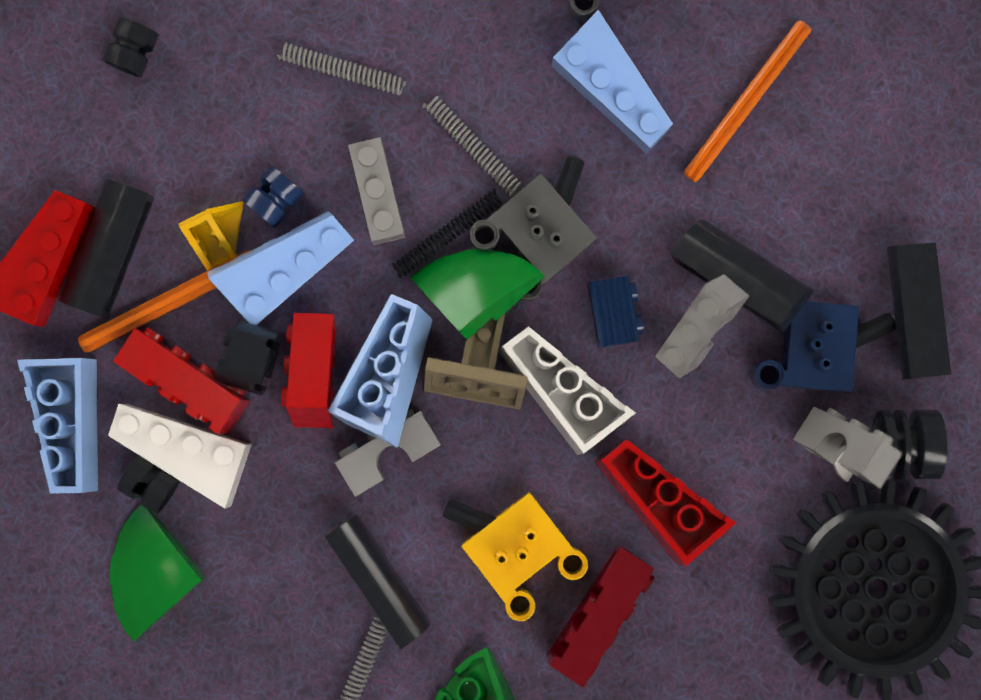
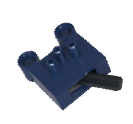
[750,301,896,392]

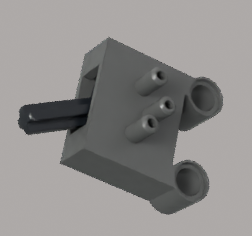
[470,156,597,302]

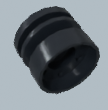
[872,410,947,479]

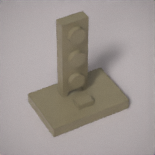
[424,314,528,410]

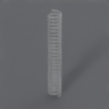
[277,42,406,96]
[423,96,523,197]
[340,617,388,700]

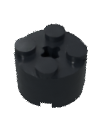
[215,321,281,396]

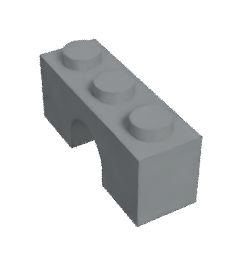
[348,137,406,245]
[655,275,749,379]
[793,407,902,488]
[335,409,442,497]

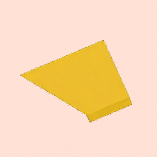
[178,201,243,271]

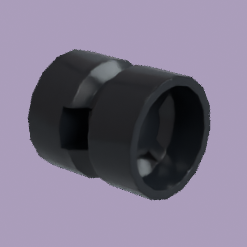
[102,17,159,78]
[117,455,180,514]

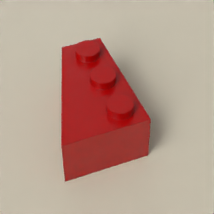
[281,313,336,428]

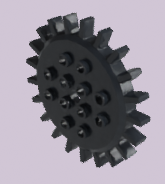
[768,479,981,700]

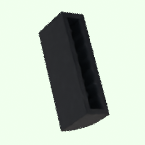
[59,179,155,319]
[670,220,814,334]
[887,243,951,380]
[325,514,431,650]

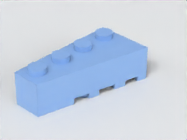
[552,10,673,154]
[207,211,354,325]
[328,294,433,448]
[17,358,98,493]

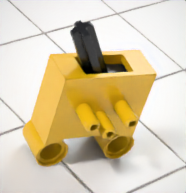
[443,491,588,621]

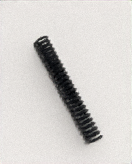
[392,188,502,278]

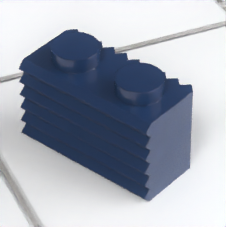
[587,276,644,348]

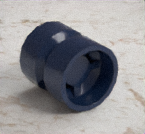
[242,165,304,228]

